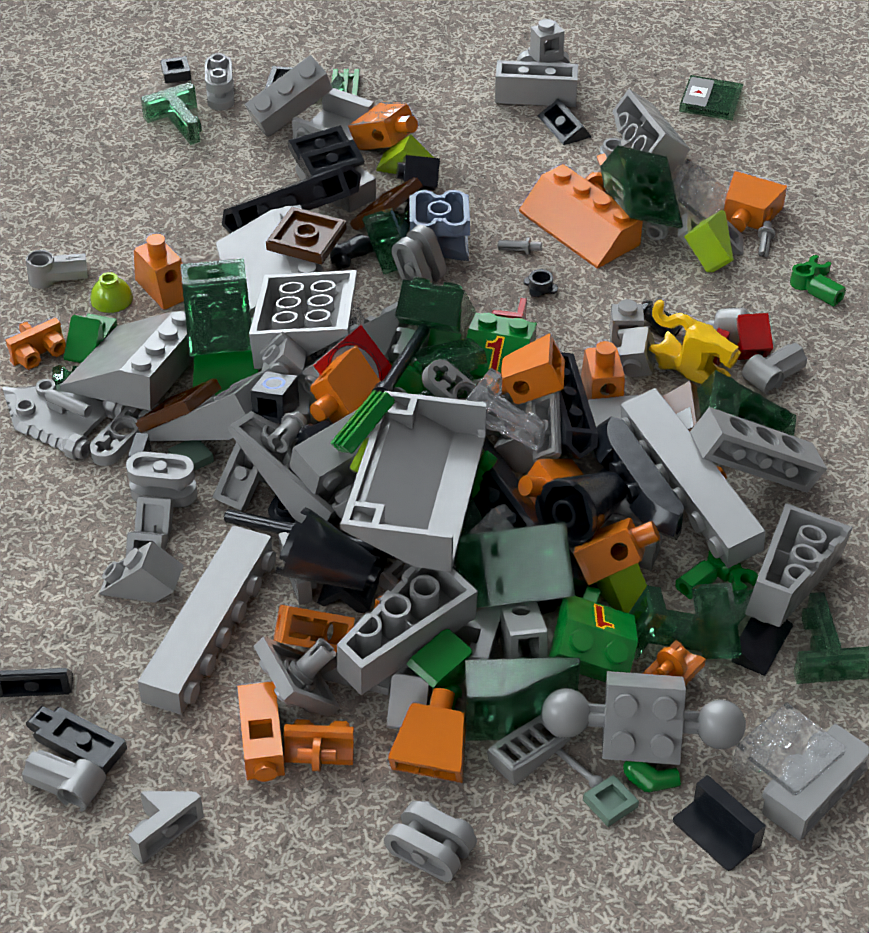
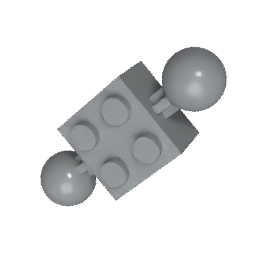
[541,671,746,765]

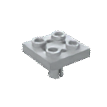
[253,636,340,717]

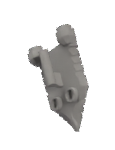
[2,379,127,460]

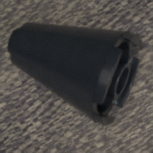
[535,472,627,548]
[276,507,381,591]

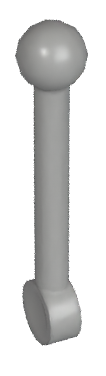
[546,735,603,788]

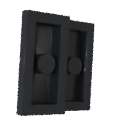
[288,125,365,177]

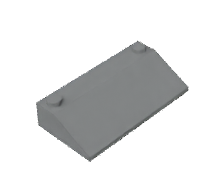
[341,391,487,572]

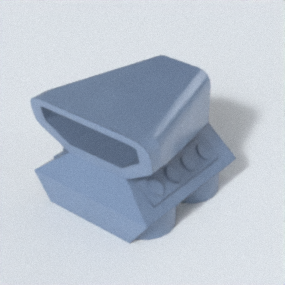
[410,190,470,261]

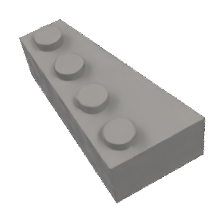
[613,89,691,193]
[745,503,853,627]

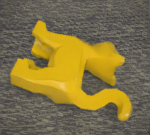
[649,300,741,399]

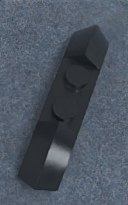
[222,164,361,234]
[559,352,598,459]
[594,416,684,540]

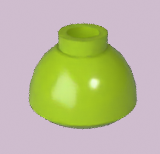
[90,272,133,313]

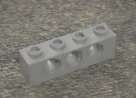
[690,407,827,493]

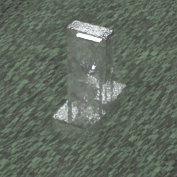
[466,368,546,451]

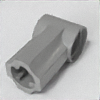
[26,250,88,289]
[742,342,808,395]
[22,750,107,812]

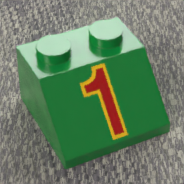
[460,312,537,379]
[547,593,638,682]

